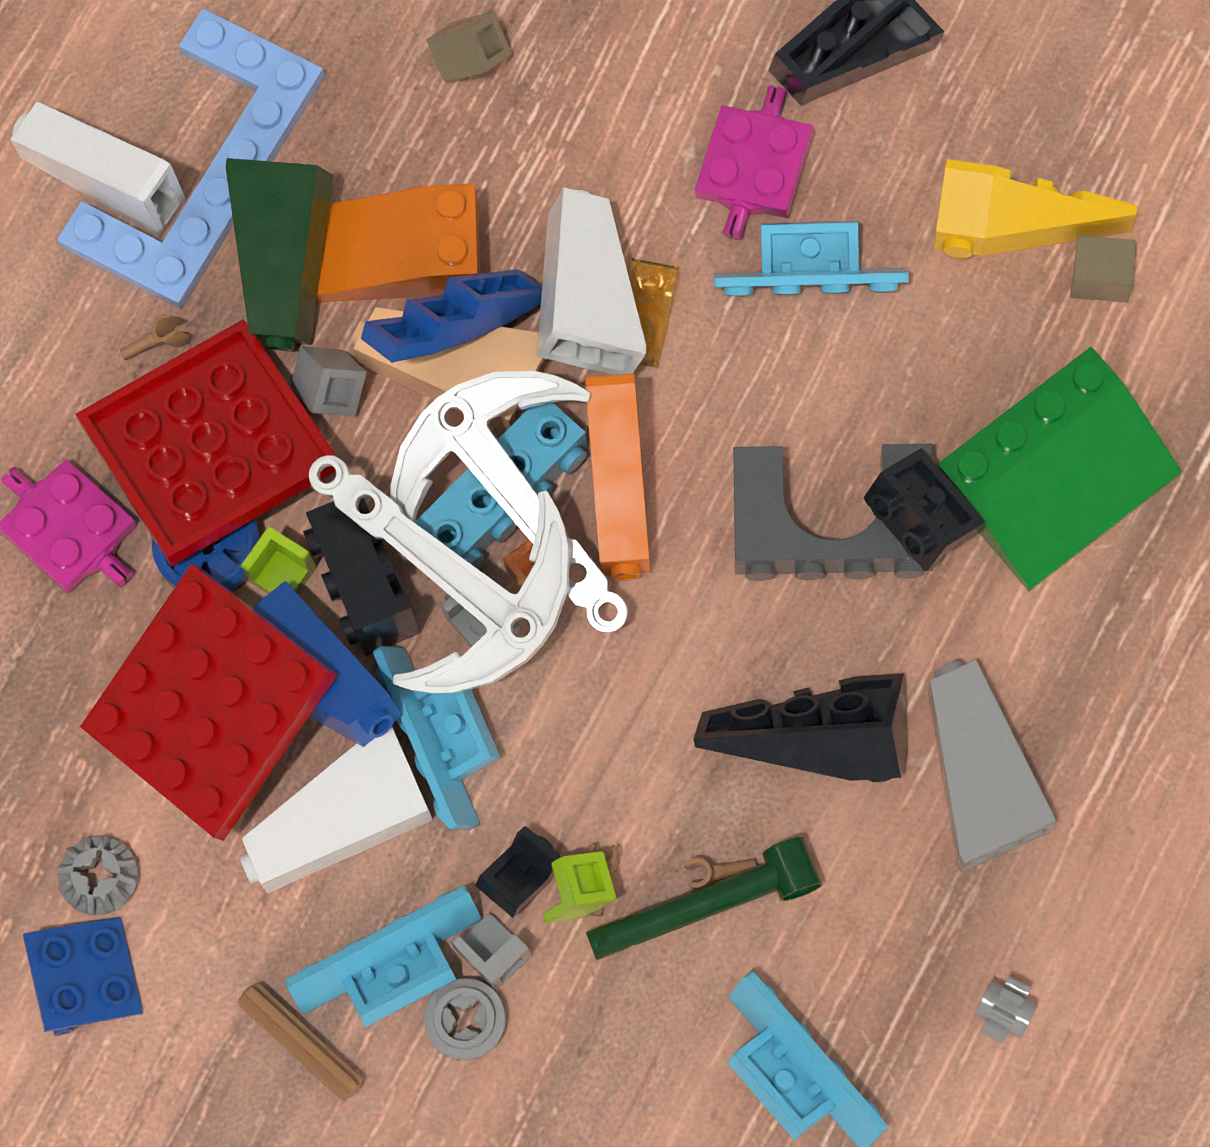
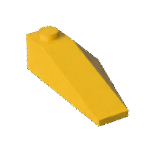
[934,159,1138,258]

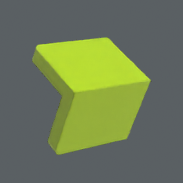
[241,526,316,594]
[543,851,617,924]

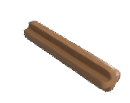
[238,983,363,1101]

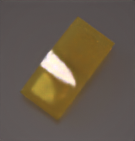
[628,258,679,368]

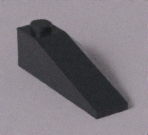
[693,673,907,782]

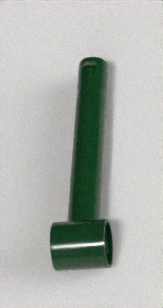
[586,836,823,961]

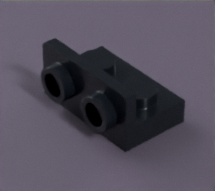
[864,448,985,571]

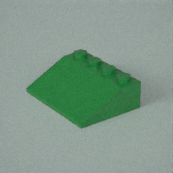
[937,346,1182,592]

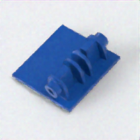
[23,917,143,1036]

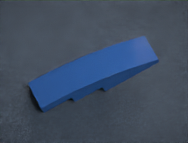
[361,269,542,363]

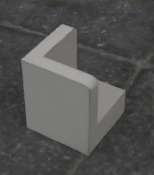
[290,346,367,416]
[450,914,532,992]

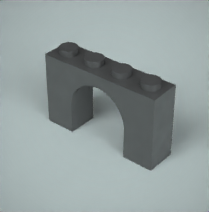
[733,443,933,581]

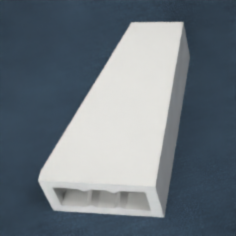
[10,102,186,238]
[537,187,646,375]
[239,727,433,893]

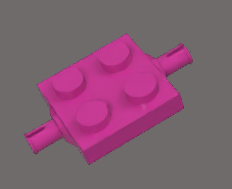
[695,85,814,240]
[0,459,137,594]

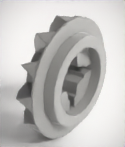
[57,835,138,915]
[424,978,506,1061]

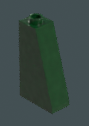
[225,158,333,351]

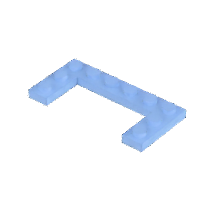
[57,8,325,310]

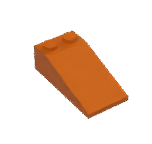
[316,183,481,302]

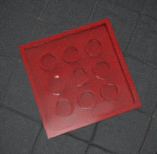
[75,319,337,567]
[80,564,338,841]

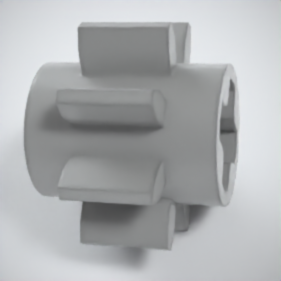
[974,976,1038,1044]

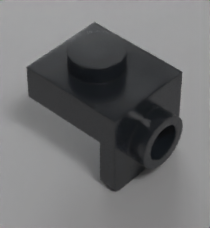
[475,826,561,918]

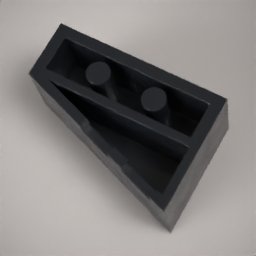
[768,0,944,105]
[303,498,420,656]

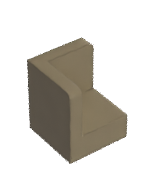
[426,11,512,82]
[1070,236,1136,303]

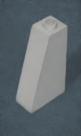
[928,660,1057,873]

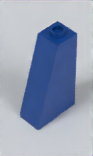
[252,581,402,747]

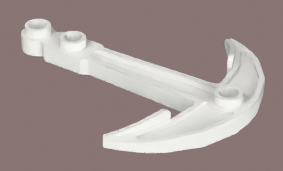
[390,371,628,632]
[309,455,570,694]

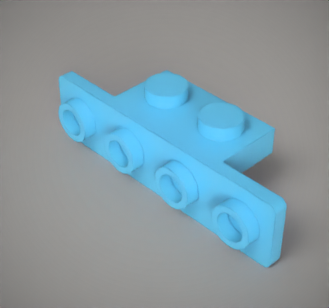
[714,221,909,296]
[373,646,501,830]
[285,886,481,1027]
[727,972,888,1147]

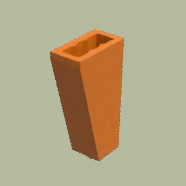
[585,373,651,581]

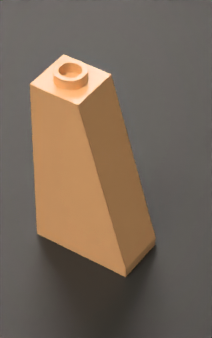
[352,307,552,432]

